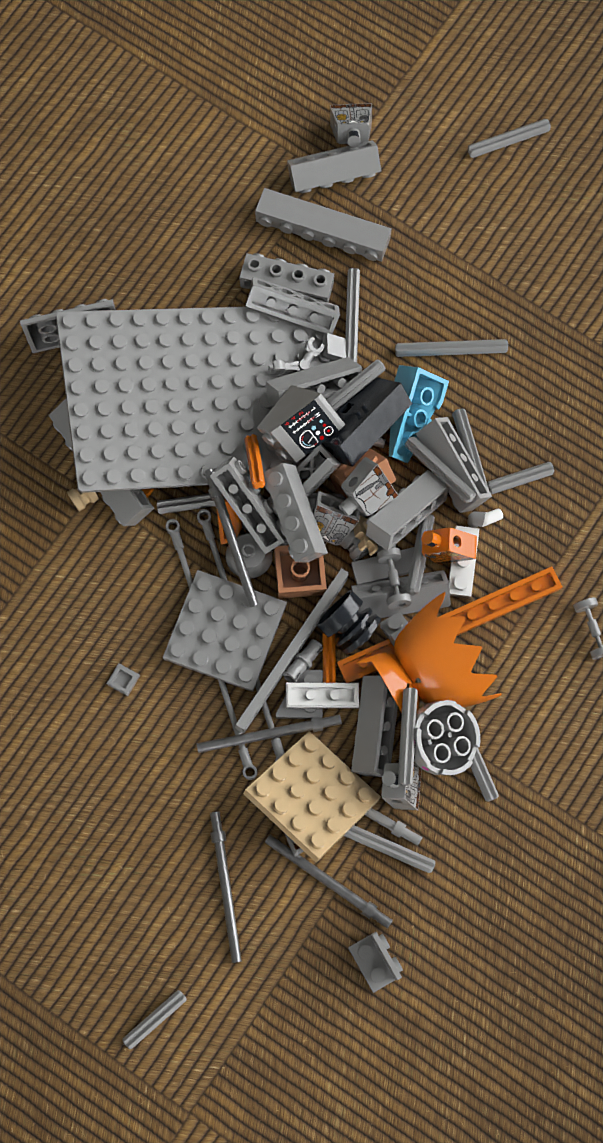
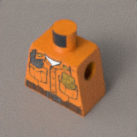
[421,528,477,564]

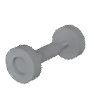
[377,548,412,610]
[573,597,603,660]

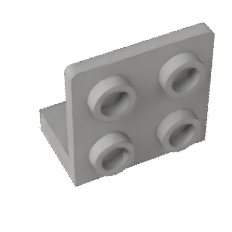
[348,932,403,993]

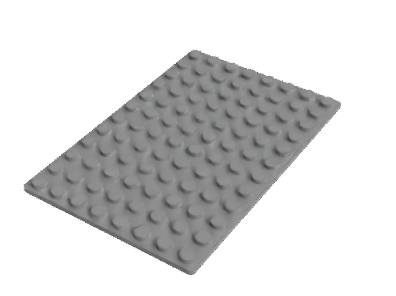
[56,307,340,493]

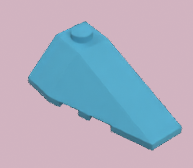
[389,365,449,463]

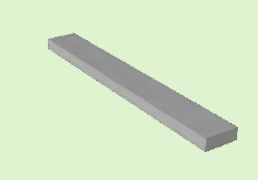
[235,568,349,734]

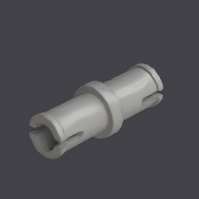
[283,639,323,683]

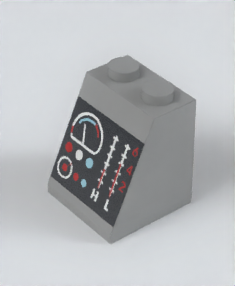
[257,385,345,462]

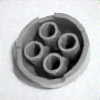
[414,700,480,775]

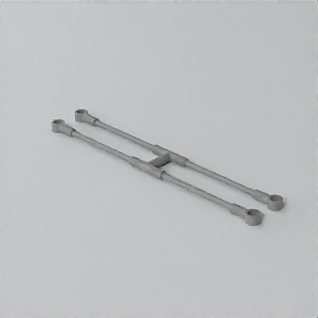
[166,509,285,780]

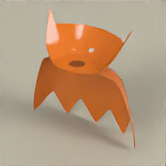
[356,592,502,713]

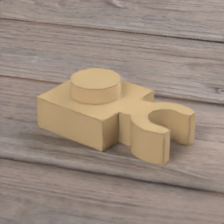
[353,515,378,556]

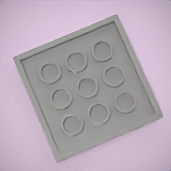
[163,570,287,692]

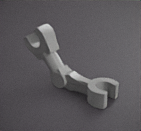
[268,337,325,375]

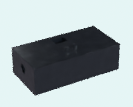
[320,377,412,467]

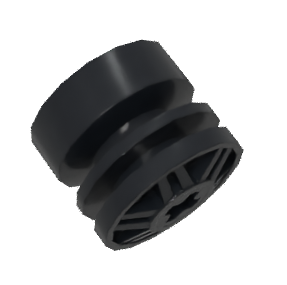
[317,590,381,655]

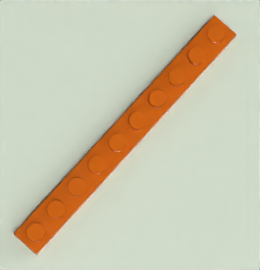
[337,566,563,683]

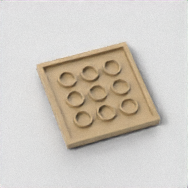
[243,731,381,863]

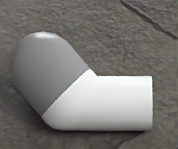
[467,509,503,528]

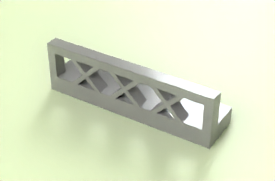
[245,277,340,334]
[268,444,341,519]

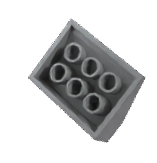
[20,299,116,353]

